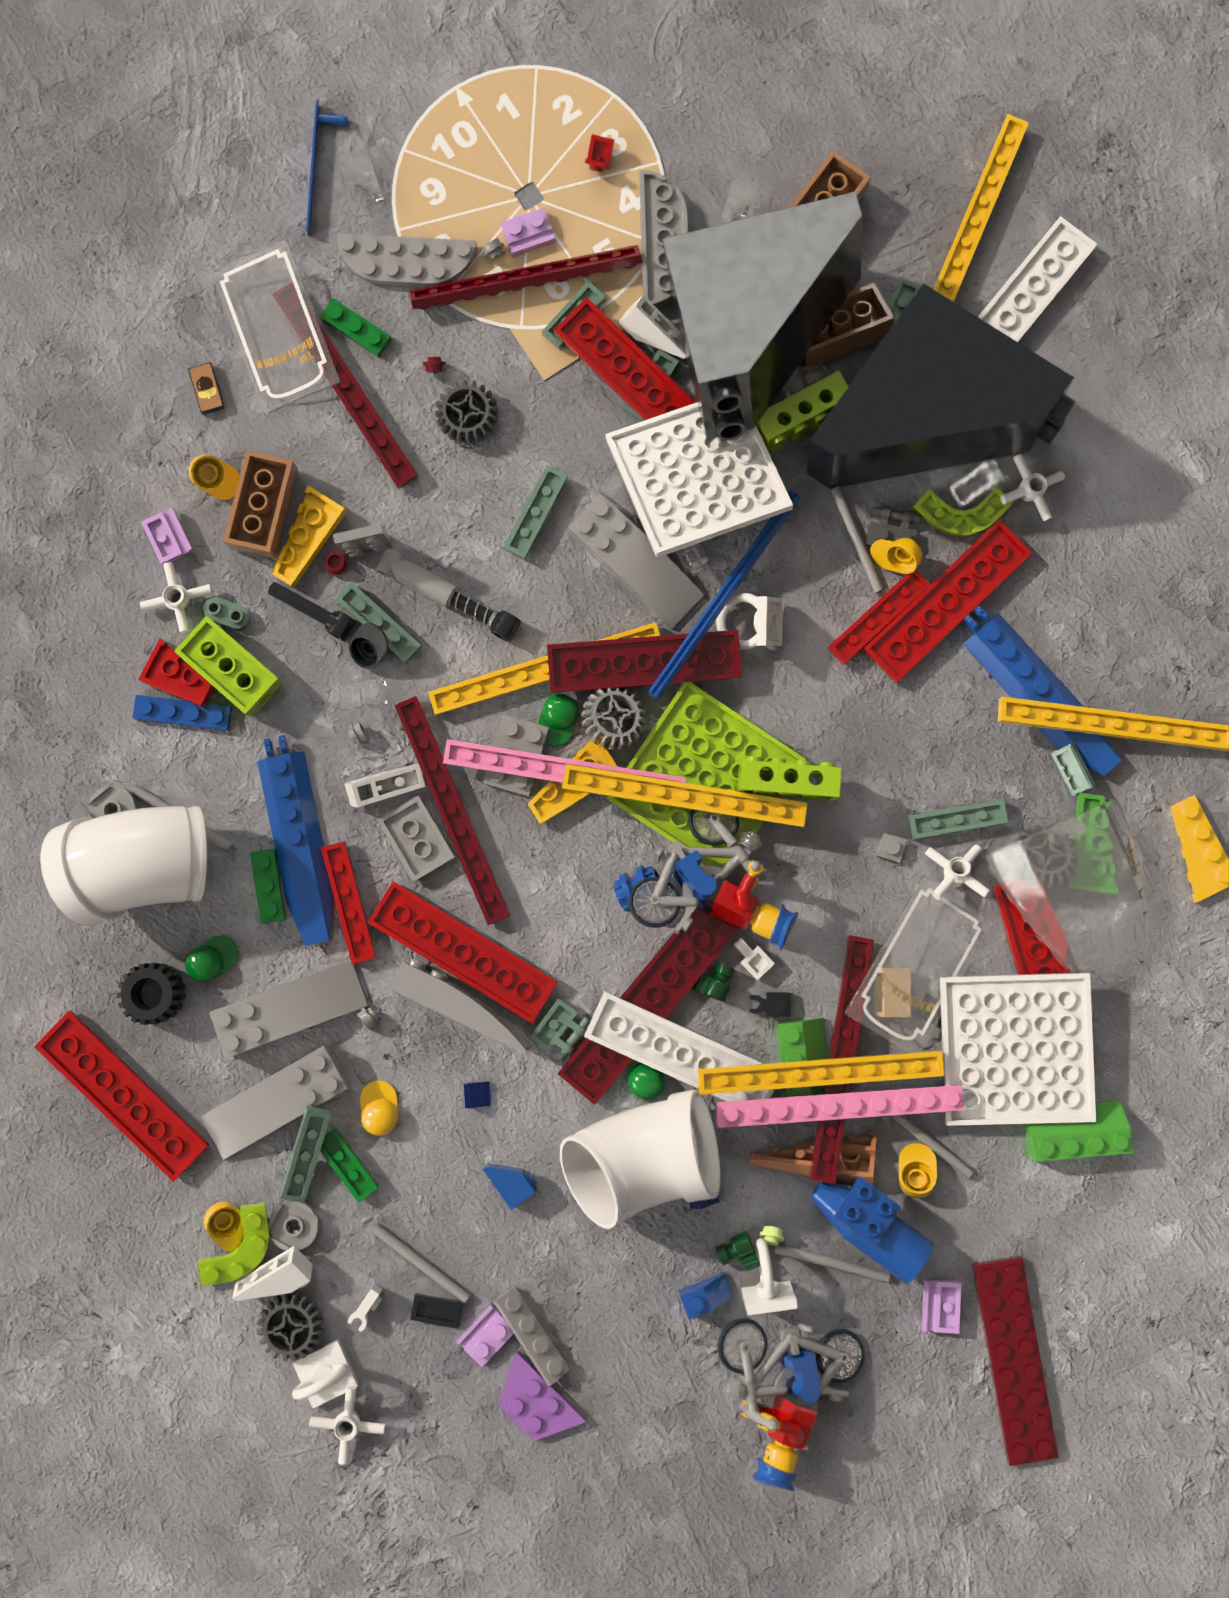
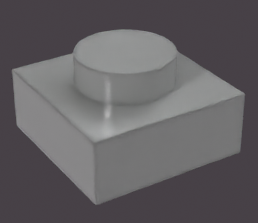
[876,833,907,863]

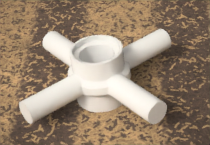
[1000,454,1065,521]
[140,562,213,633]
[925,845,990,900]
[309,1386,385,1465]

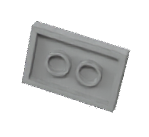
[333,523,392,558]
[483,715,549,797]
[377,795,456,882]

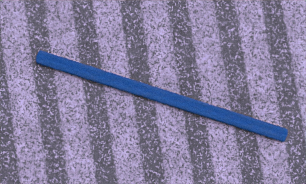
[649,491,800,700]

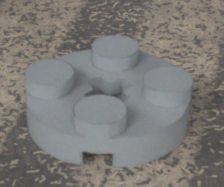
[88,786,138,819]
[269,1200,320,1251]

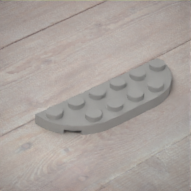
[639,170,688,307]
[337,233,477,287]

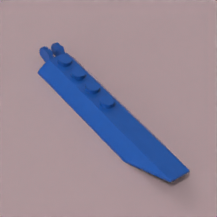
[963,606,1122,777]
[257,735,333,946]

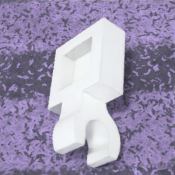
[733,938,775,980]
[348,1284,383,1332]

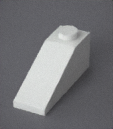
[619,295,686,359]
[344,764,426,808]
[232,1246,313,1301]

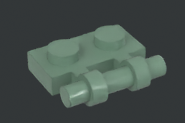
[530,998,591,1062]

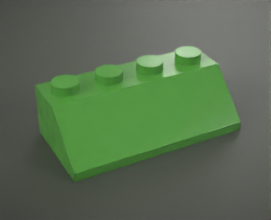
[775,1018,828,1123]
[1024,1100,1133,1162]

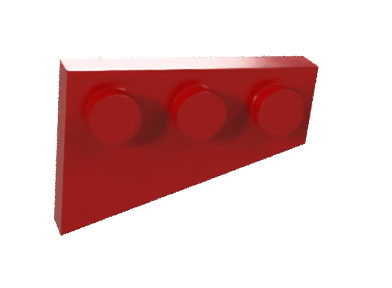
[138,638,214,708]

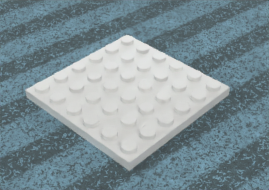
[605,403,793,558]
[940,973,1096,1126]

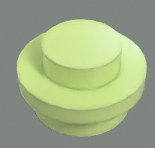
[760,1226,784,1246]

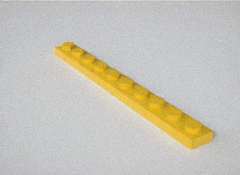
[933,114,1029,302]
[428,622,660,716]
[998,697,1229,751]
[562,764,808,827]
[697,1051,944,1095]

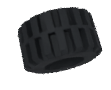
[117,963,186,1025]

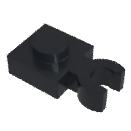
[749,992,791,1017]

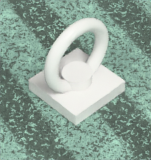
[716,593,783,650]
[741,1238,797,1315]
[292,1339,359,1408]

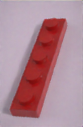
[827,569,931,665]
[321,841,377,964]

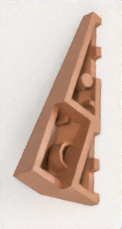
[750,1131,877,1186]

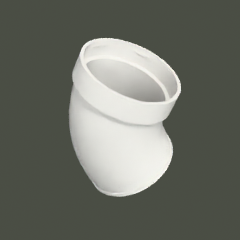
[41,806,207,926]
[560,1089,721,1229]

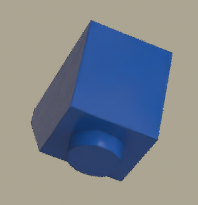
[483,1163,537,1210]
[679,1272,734,1320]

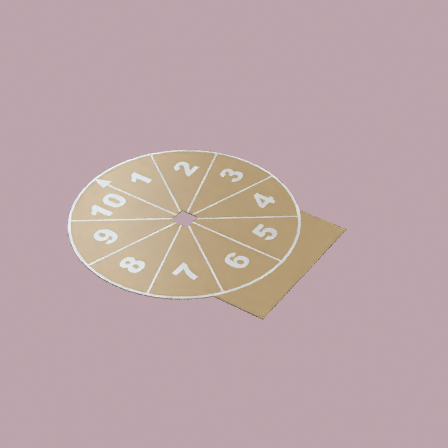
[392,65,672,381]

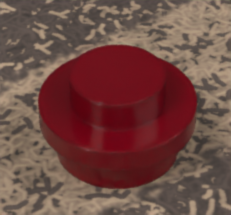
[423,357,446,373]
[324,552,348,576]

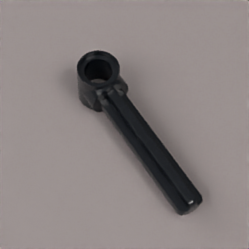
[268,582,356,642]

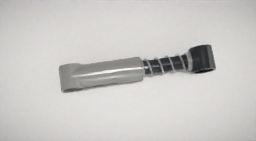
[375,548,522,643]

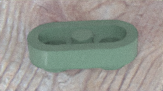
[203,597,251,630]

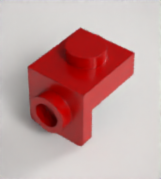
[585,134,615,172]

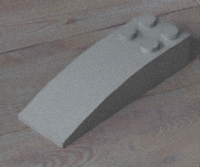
[568,493,704,629]
[389,959,528,1053]
[209,961,369,1059]
[201,1044,352,1160]

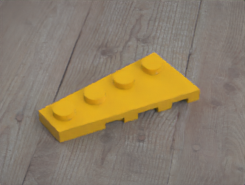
[272,485,347,589]
[528,739,617,825]
[1170,795,1229,903]

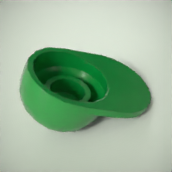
[538,693,578,746]
[185,936,238,982]
[628,1059,665,1100]

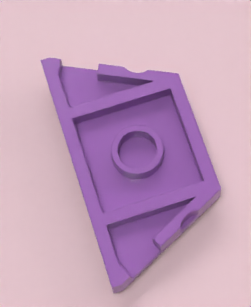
[499,1350,585,1441]

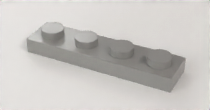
[493,1286,570,1386]

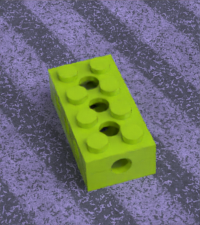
[756,371,848,453]
[174,615,283,718]
[737,756,841,801]

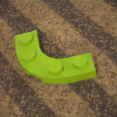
[912,486,1014,536]
[197,1202,270,1286]

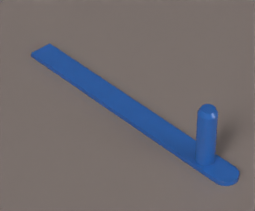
[306,100,348,236]

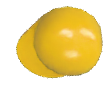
[189,454,240,500]
[870,538,923,574]
[360,1080,399,1136]
[898,1143,937,1198]
[204,1201,244,1252]

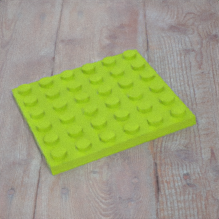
[606,682,806,879]

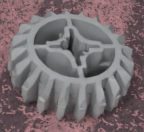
[581,687,646,750]

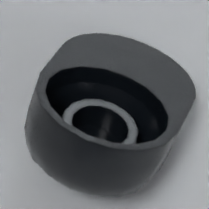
[349,623,388,669]

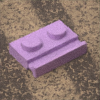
[500,208,556,257]
[141,507,194,566]
[922,1279,962,1334]
[456,1303,514,1367]

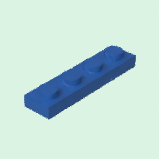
[132,695,232,731]

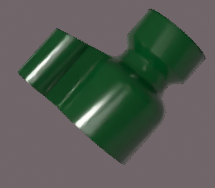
[692,963,736,1003]
[715,1231,761,1272]

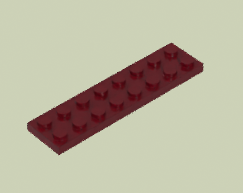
[547,630,742,693]
[972,1256,1059,1466]

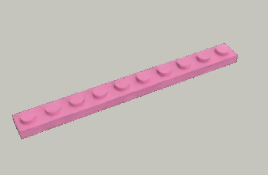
[443,739,686,783]
[716,1085,965,1128]

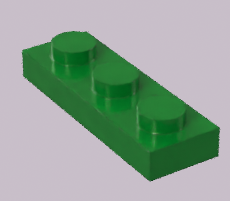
[320,298,392,358]
[250,848,286,924]
[320,1128,379,1203]

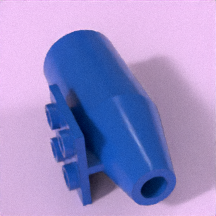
[810,1176,934,1284]

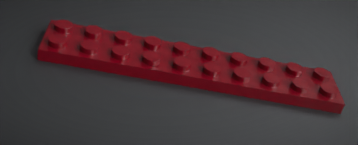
[557,907,740,1105]

